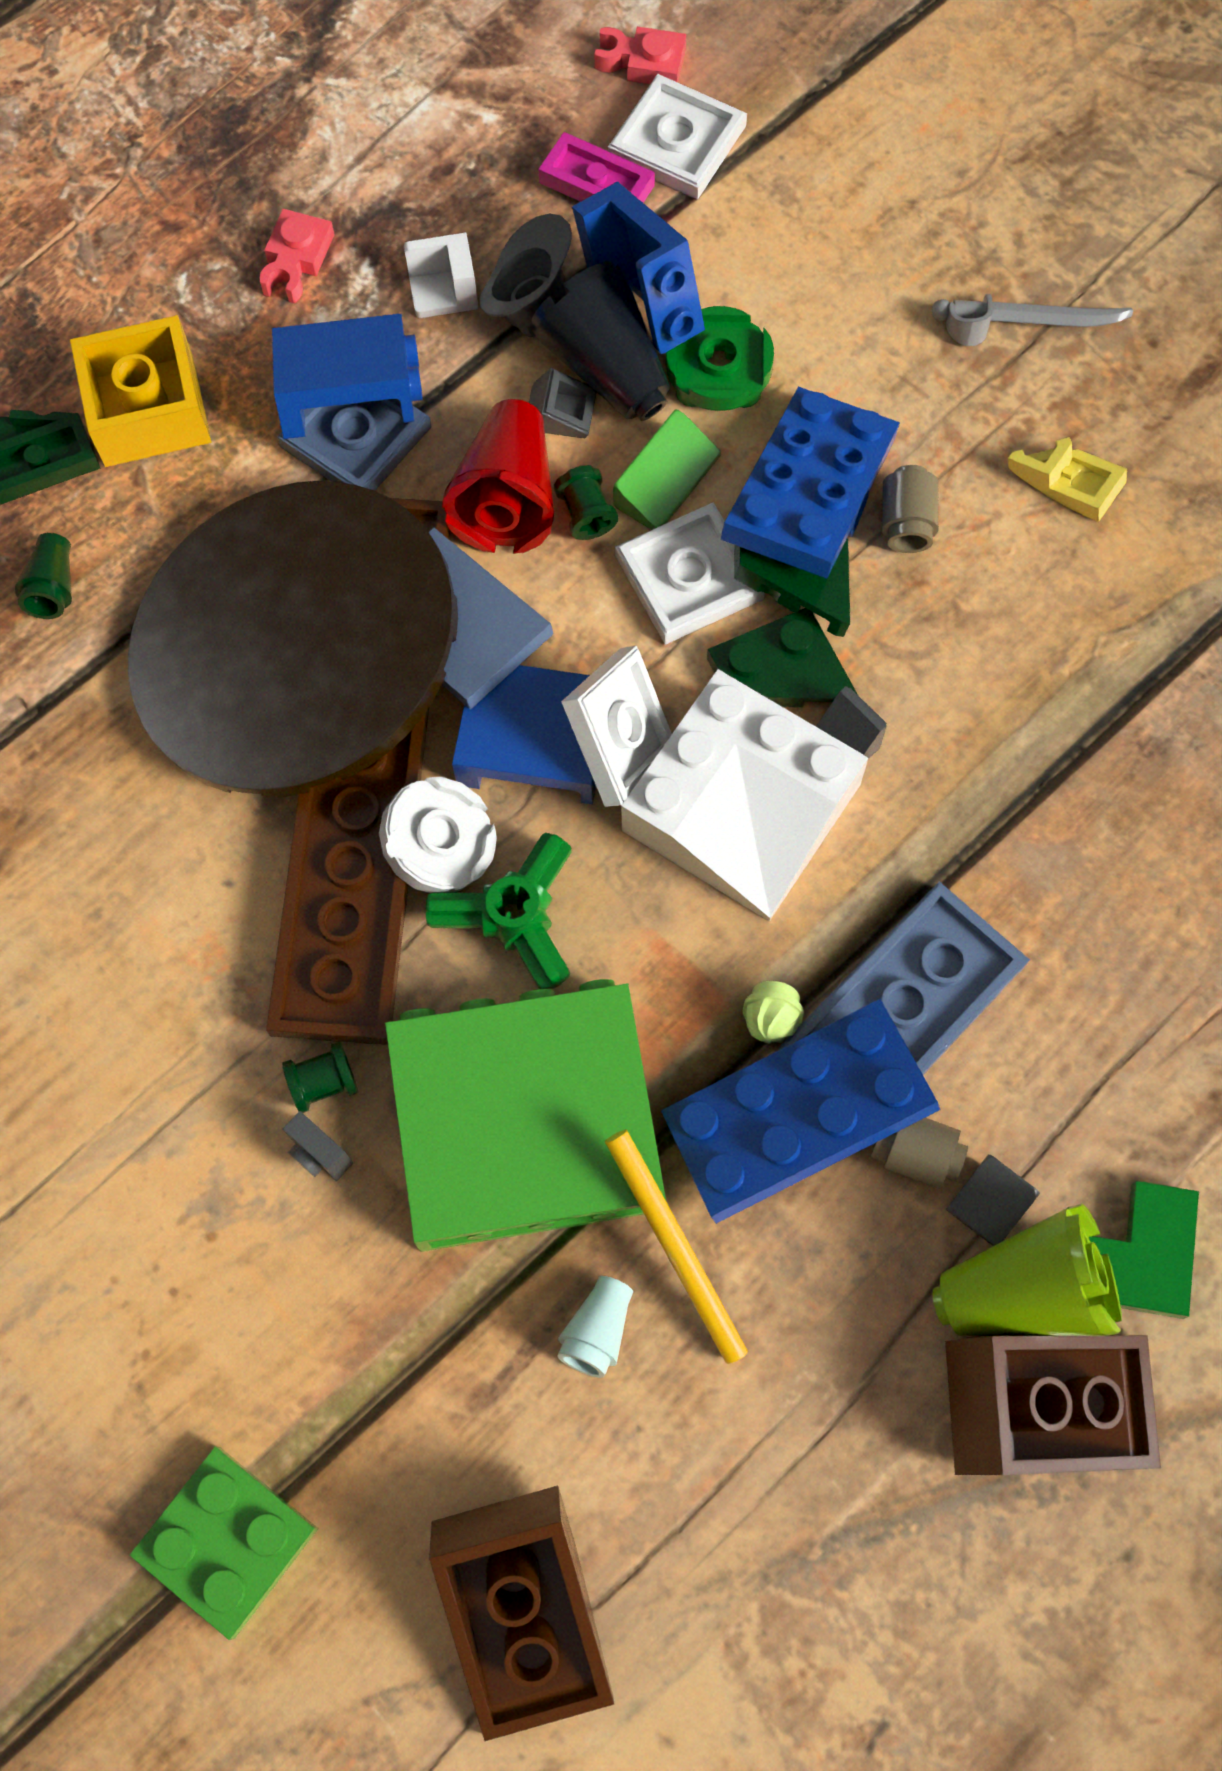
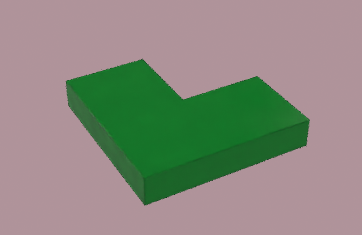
[1089,1181,1199,1319]

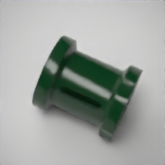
[554,465,618,540]
[282,1041,358,1113]

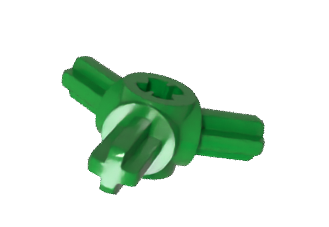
[425,833,572,989]

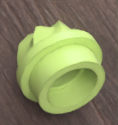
[742,981,804,1044]

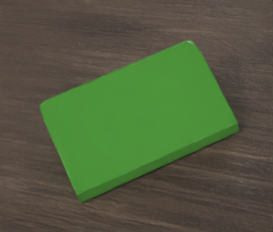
[613,409,721,530]

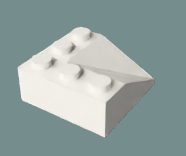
[621,669,868,921]

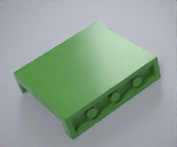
[385,979,666,1252]

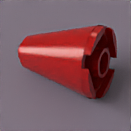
[442,399,554,554]

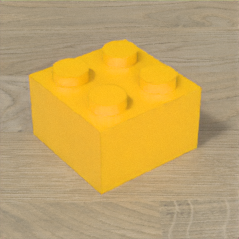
[70,315,212,467]

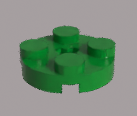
[666,306,774,411]

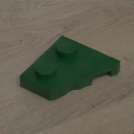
[734,539,850,637]
[707,608,858,707]

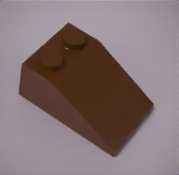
[945,1335,1161,1475]
[429,1485,614,1742]

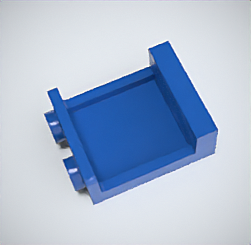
[572,181,705,354]
[272,314,423,439]
[452,665,596,805]

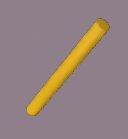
[605,1129,748,1364]

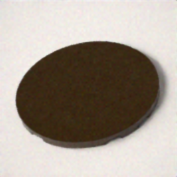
[128,481,458,798]

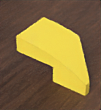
[1008,437,1127,522]

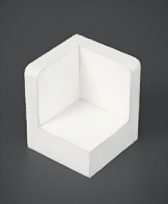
[404,232,479,318]

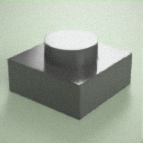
[283,1111,353,1181]

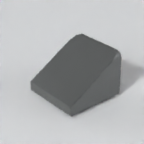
[529,368,597,439]
[816,686,887,759]
[946,1154,1040,1246]

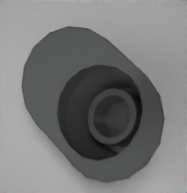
[480,213,572,337]

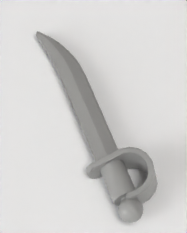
[932,294,1133,346]

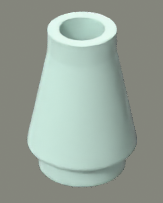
[557,1276,633,1378]

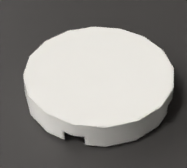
[379,777,497,893]

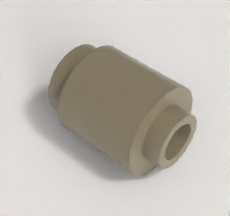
[882,465,939,553]
[871,1118,968,1189]

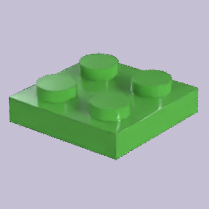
[129,1446,319,1640]

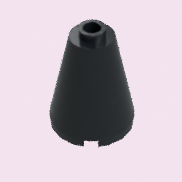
[530,261,670,421]

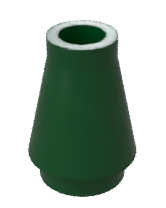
[14,533,72,619]

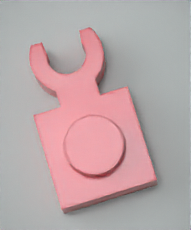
[594,26,686,84]
[260,209,335,304]

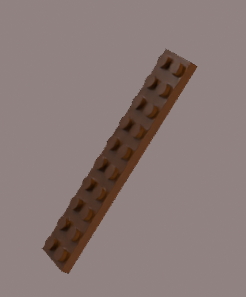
[266,498,450,1045]

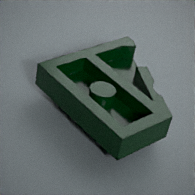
[0,410,101,505]

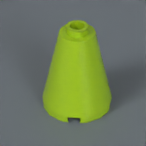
[932,1204,1122,1336]

